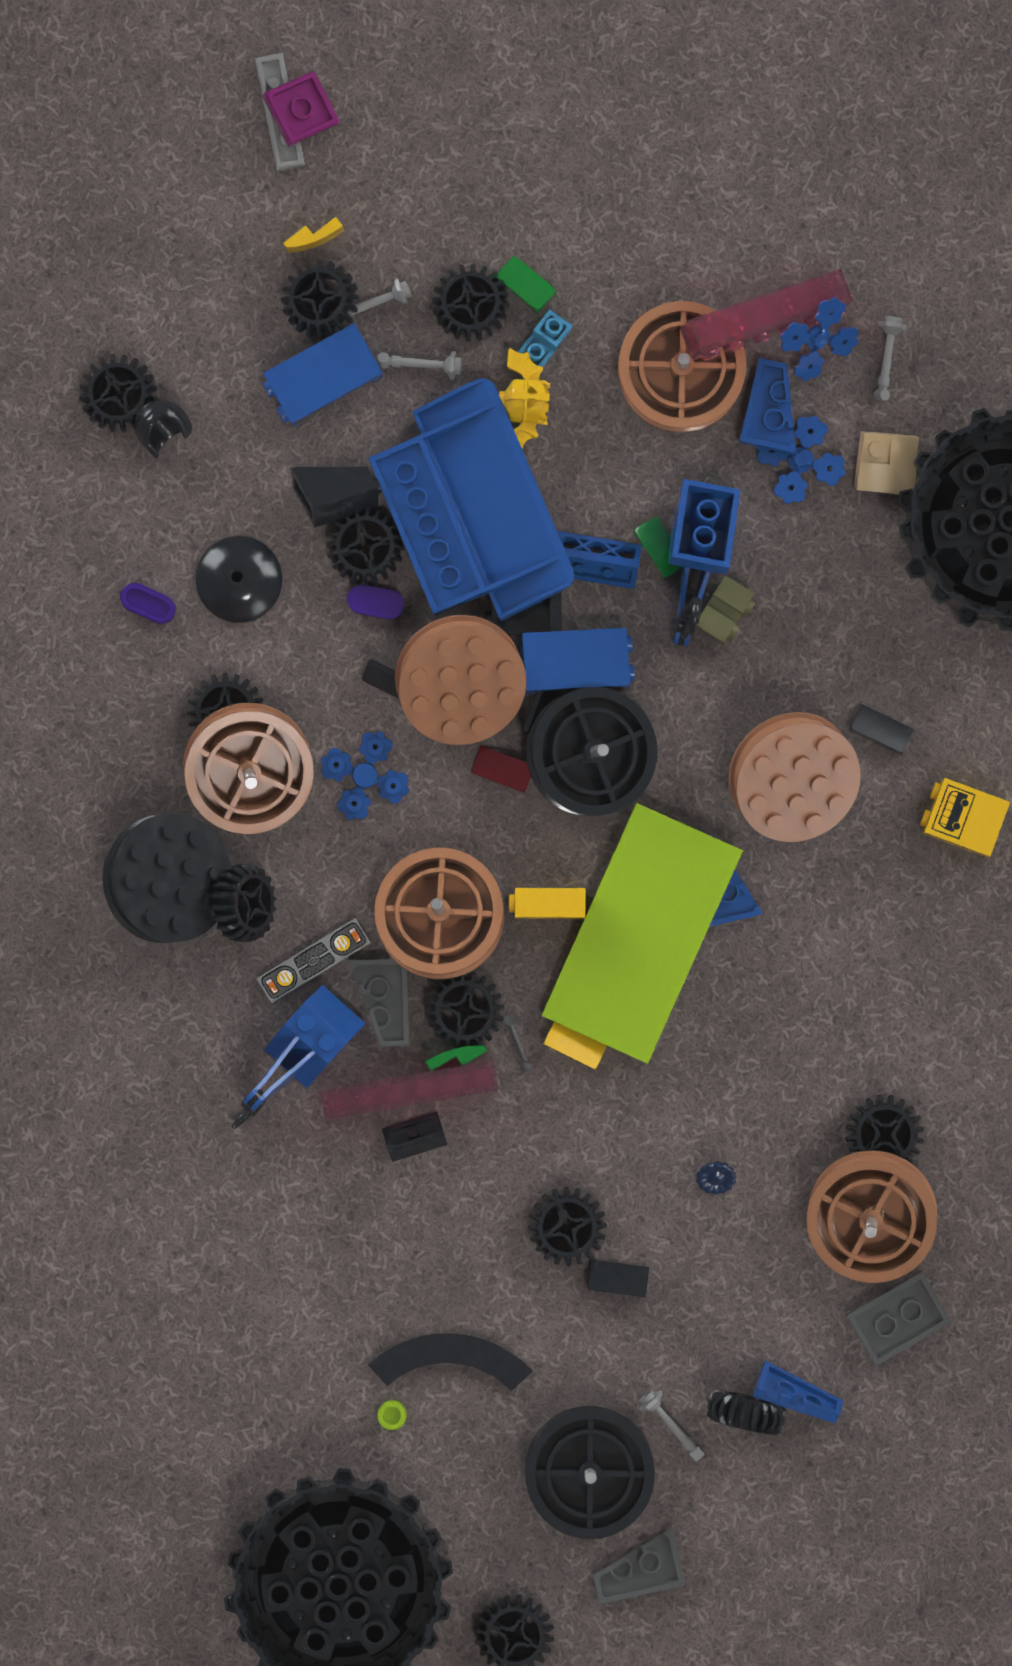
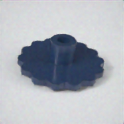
[696,1161,736,1195]

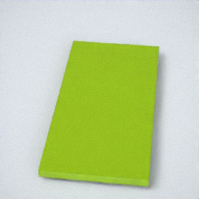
[542,803,743,1064]

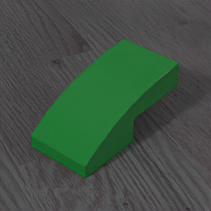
[425,1045,488,1071]

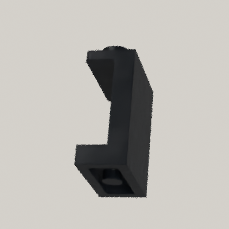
[486,592,562,635]

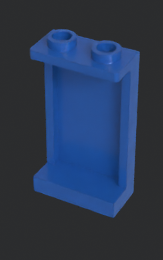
[262,323,383,427]
[519,628,635,695]

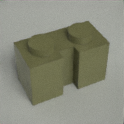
[696,575,756,645]

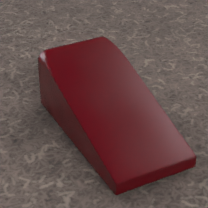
[471,746,531,794]

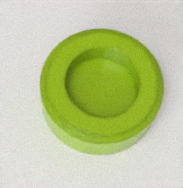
[377,1400,407,1430]

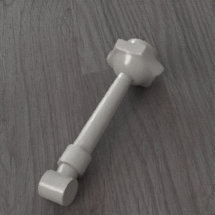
[330,279,412,317]
[874,316,907,401]
[378,351,462,380]
[639,1389,705,1462]

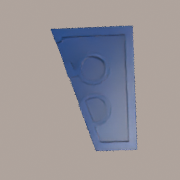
[739,358,796,456]
[710,836,763,927]
[753,1361,843,1423]

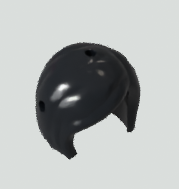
[134,399,192,458]

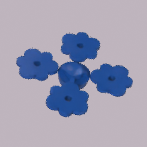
[780,297,858,381]
[756,416,846,504]
[321,731,409,820]

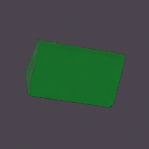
[633,516,682,580]

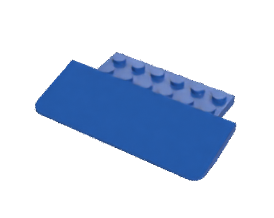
[368,378,575,621]

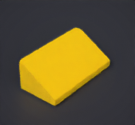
[543,1022,607,1070]

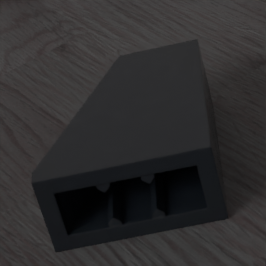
[291,467,382,528]

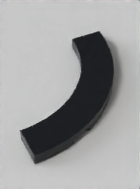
[368,1333,533,1391]

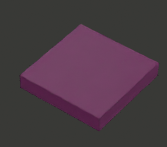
[262,71,340,147]

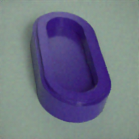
[120,583,176,624]
[347,585,405,620]

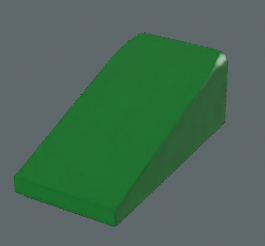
[496,255,557,315]

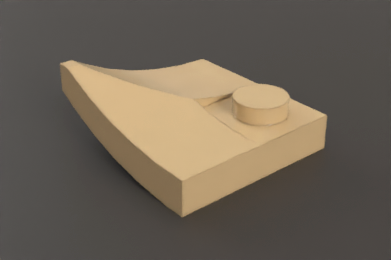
[853,431,919,494]

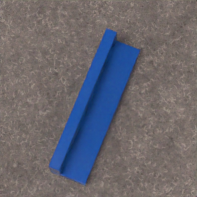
[557,531,642,589]

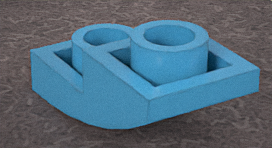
[518,309,573,367]

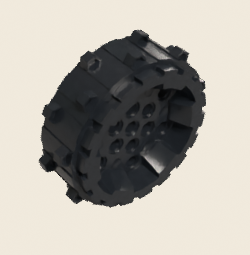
[896,408,1012,631]
[224,1468,453,1666]

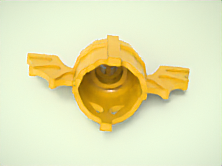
[499,348,551,449]

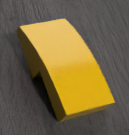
[283,217,344,253]

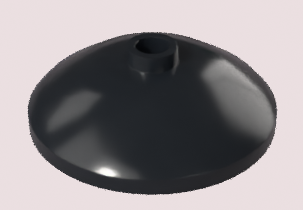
[196,536,282,623]

